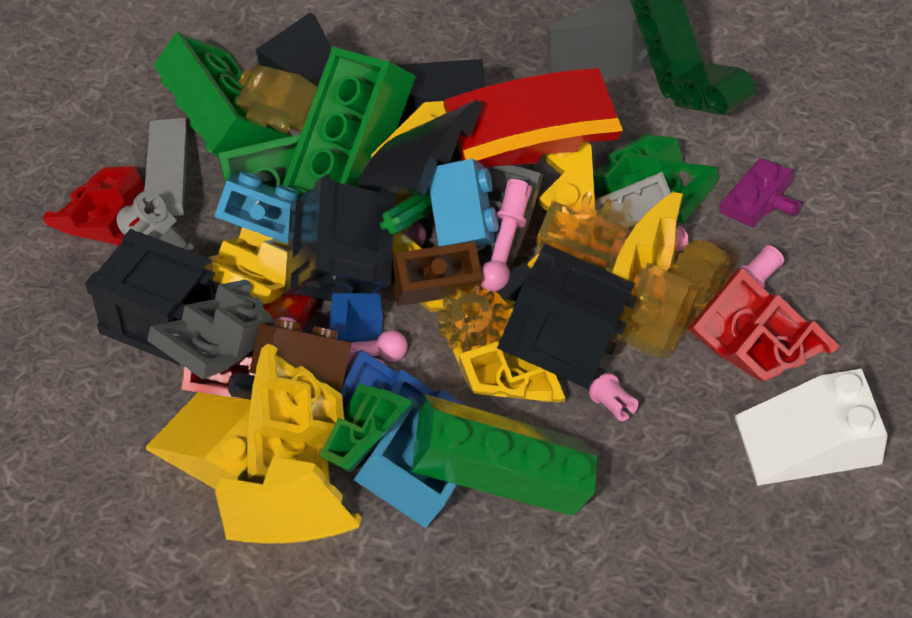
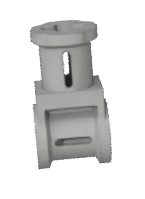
[117,191,194,251]

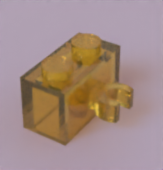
[235,65,317,134]
[537,192,629,273]
[616,263,703,358]

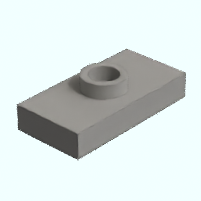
[595,172,671,238]

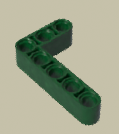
[630,0,756,115]

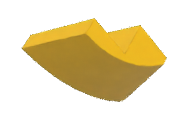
[612,192,683,326]
[208,227,288,305]
[446,307,565,403]
[247,344,344,483]
[215,456,362,544]

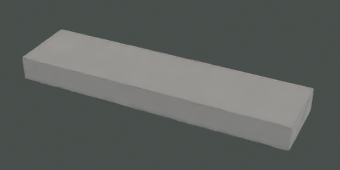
[144,118,188,216]

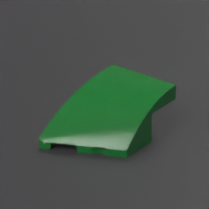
[593,134,719,224]
[319,383,412,473]

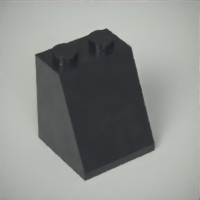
[256,12,332,128]
[396,59,485,158]

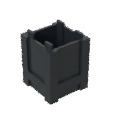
[284,174,395,301]
[85,229,216,365]
[497,243,638,389]

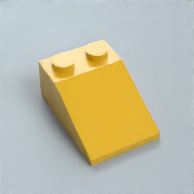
[146,392,263,489]

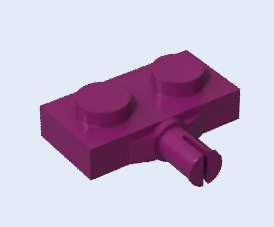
[720,158,801,228]

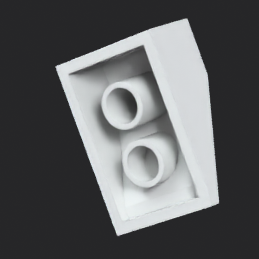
[735,369,888,486]

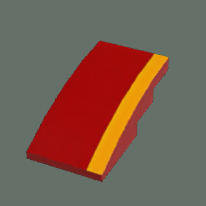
[443,68,623,167]

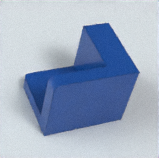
[330,293,383,342]

